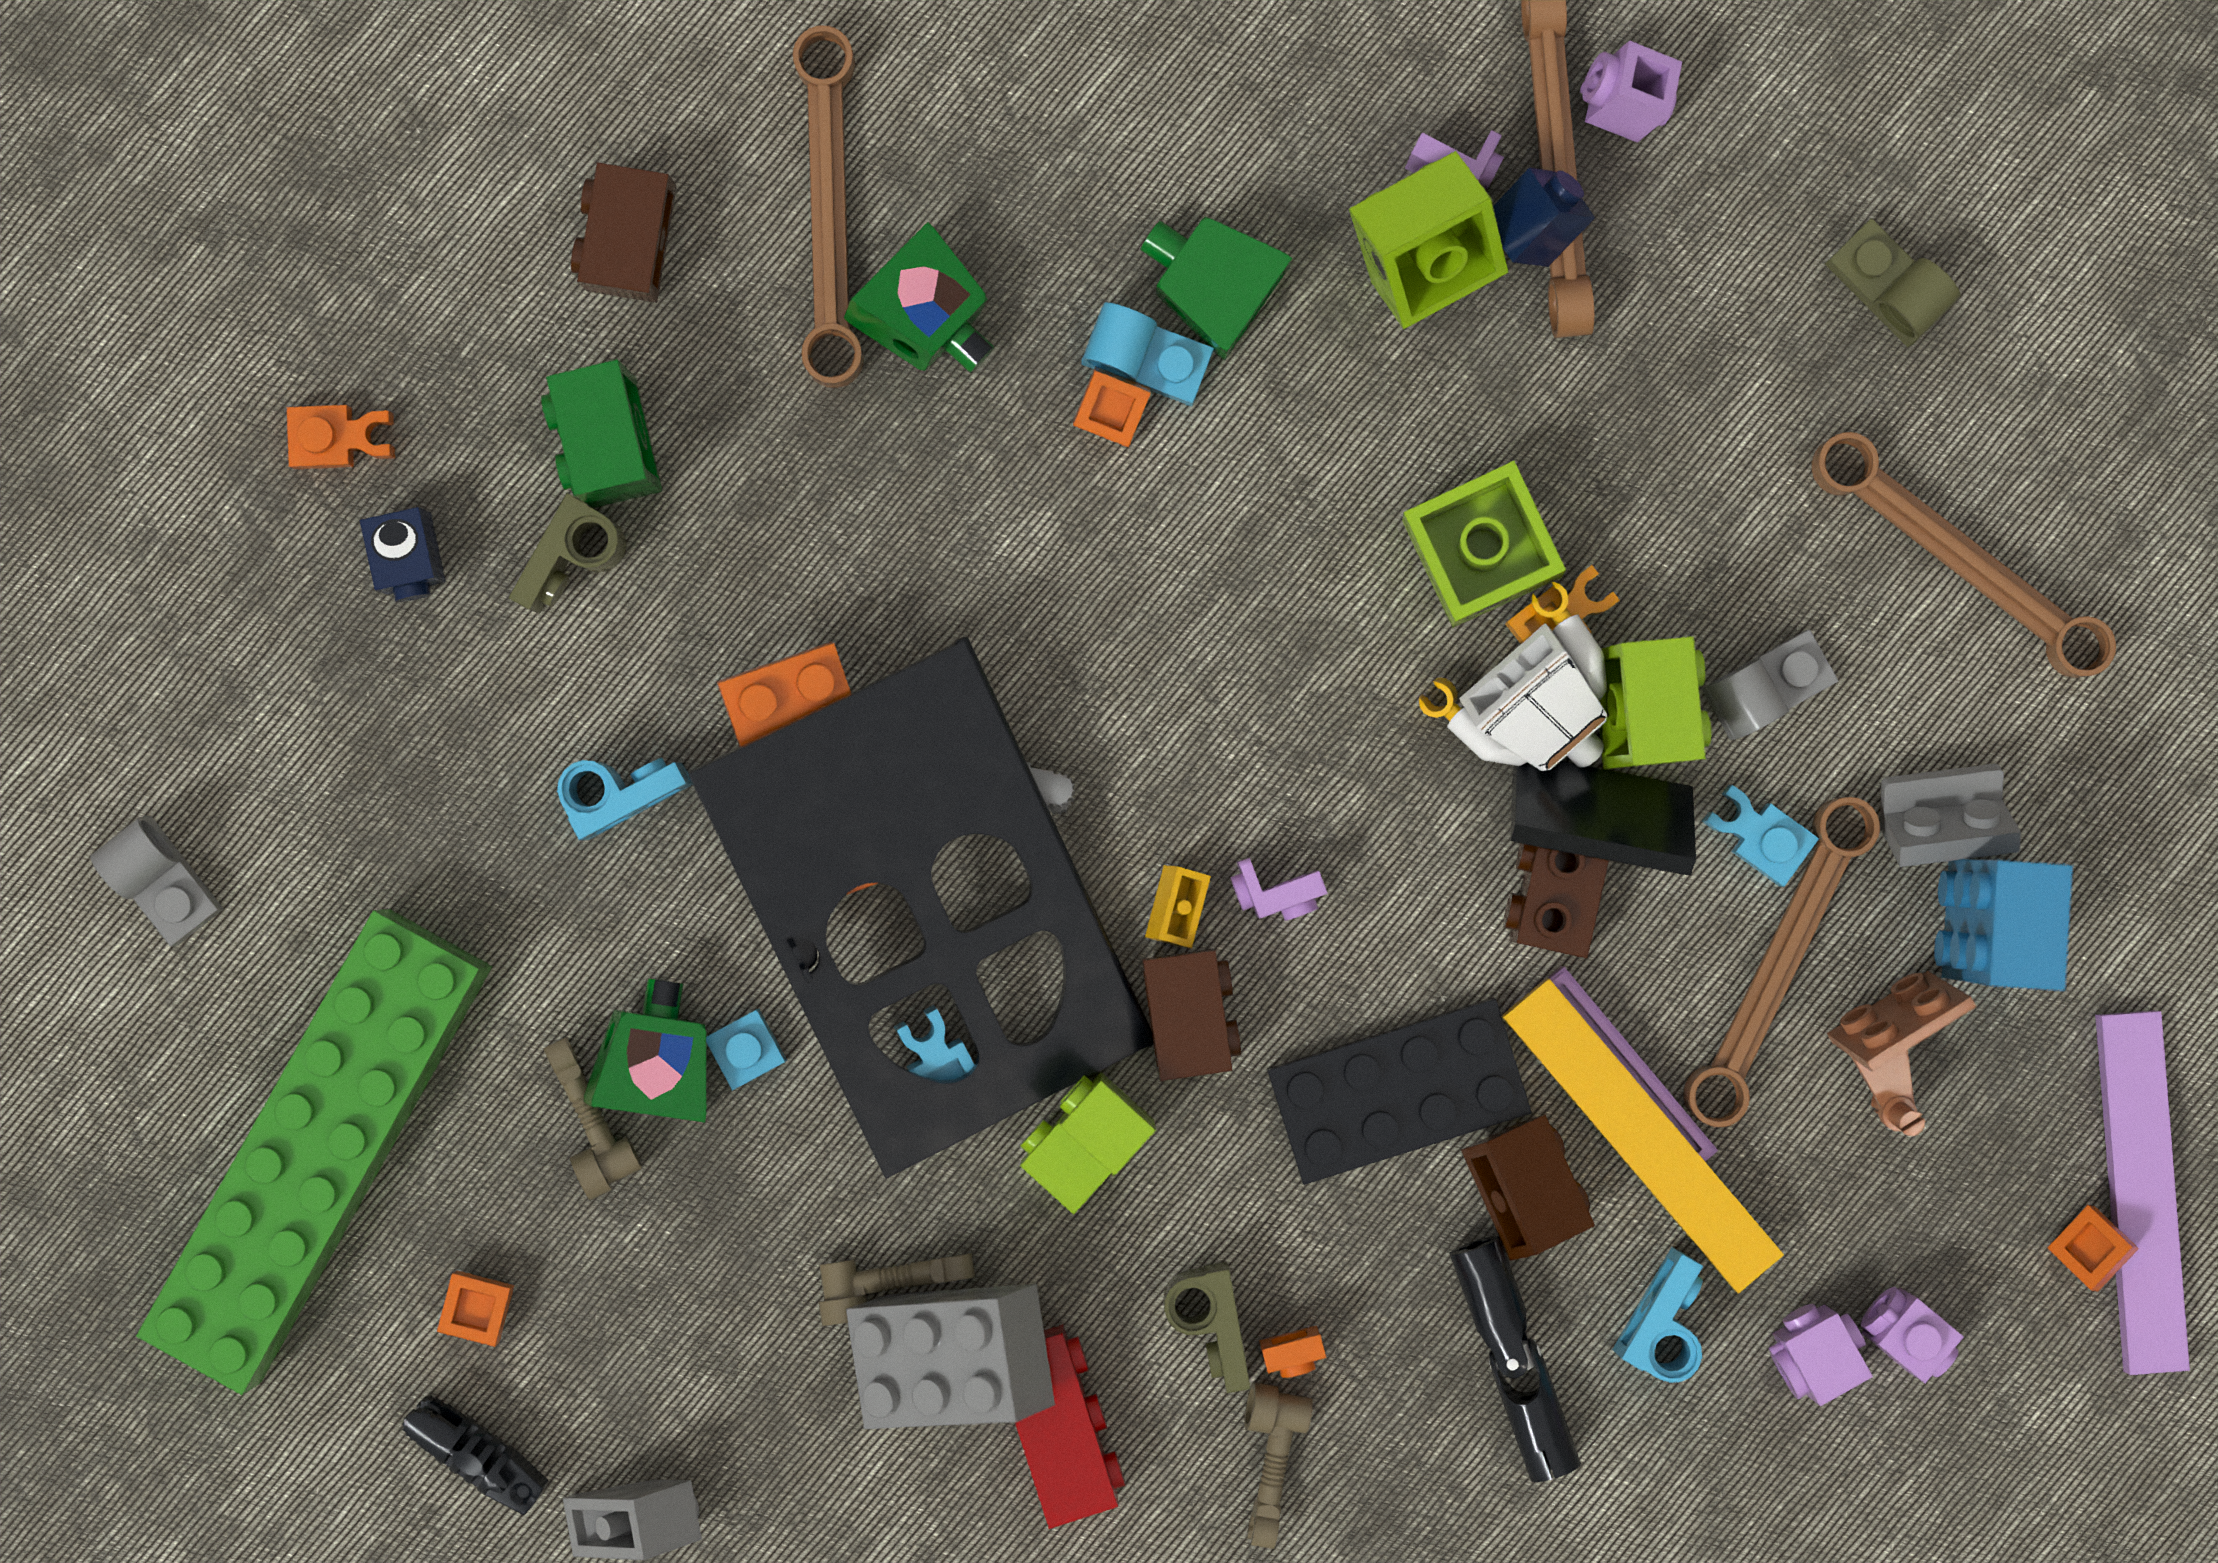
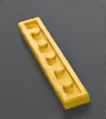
[1501,978,1784,1294]

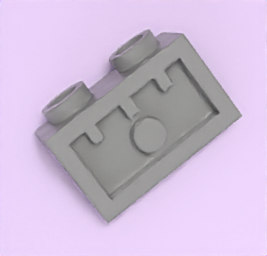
[1880,764,2021,867]

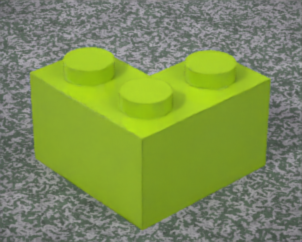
[1020,1072,1156,1215]

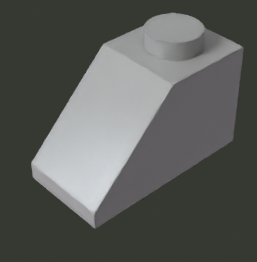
[563,1479,702,1560]

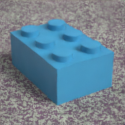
[1934,859,2073,991]

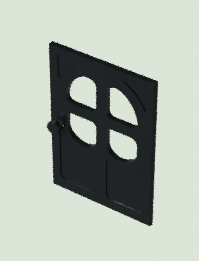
[687,637,1154,1179]

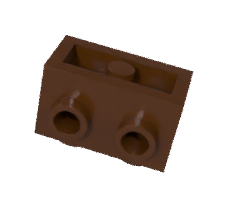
[571,162,677,303]
[1503,843,1609,959]
[1141,949,1241,1081]
[1461,1115,1595,1261]

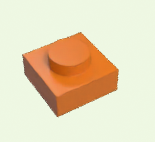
[1073,366,1151,447]
[2048,1205,2139,1292]
[437,1270,514,1347]
[1259,1325,1326,1378]

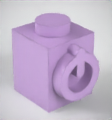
[1580,40,1682,142]
[1861,1287,1964,1383]
[1768,1304,1873,1406]

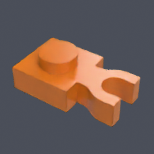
[287,405,395,469]

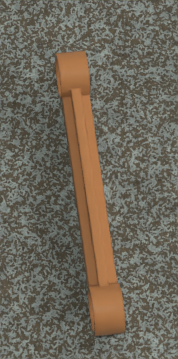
[1521,0,1595,338]
[793,25,864,388]
[1811,432,2116,678]
[1683,797,1880,1127]

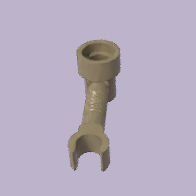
[543,1038,642,1200]
[819,1253,975,1326]
[1244,1382,1313,1549]

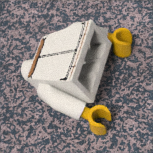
[1419,581,1608,771]

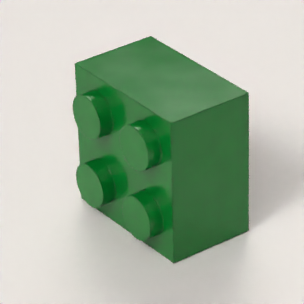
[541,359,663,508]

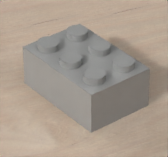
[846,1284,1055,1429]

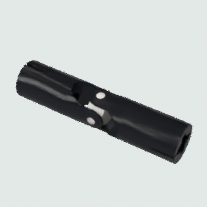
[1449,1236,1581,1482]

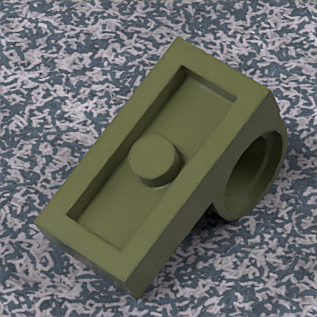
[1824,218,1961,348]
[509,493,627,614]
[1164,1262,1251,1393]

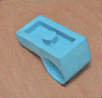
[1081,302,1214,406]
[557,758,693,840]
[1612,1247,1703,1383]

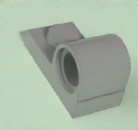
[1701,629,1839,740]
[90,816,224,947]

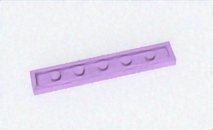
[2095,1010,2190,1375]

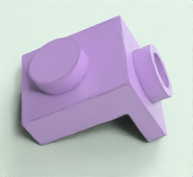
[1405,130,1504,189]
[1230,858,1328,921]

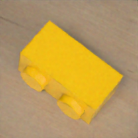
[1145,865,1211,949]

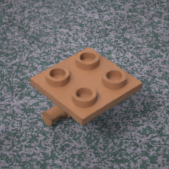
[1827,971,1977,1136]

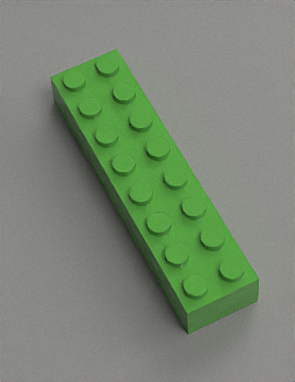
[136,909,493,1395]

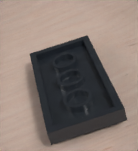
[1267,998,1532,1185]

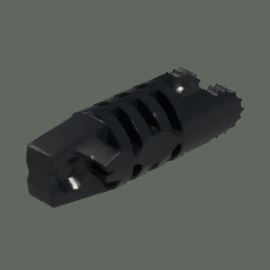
[402,1395,549,1515]

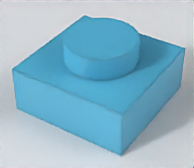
[706,1008,787,1091]

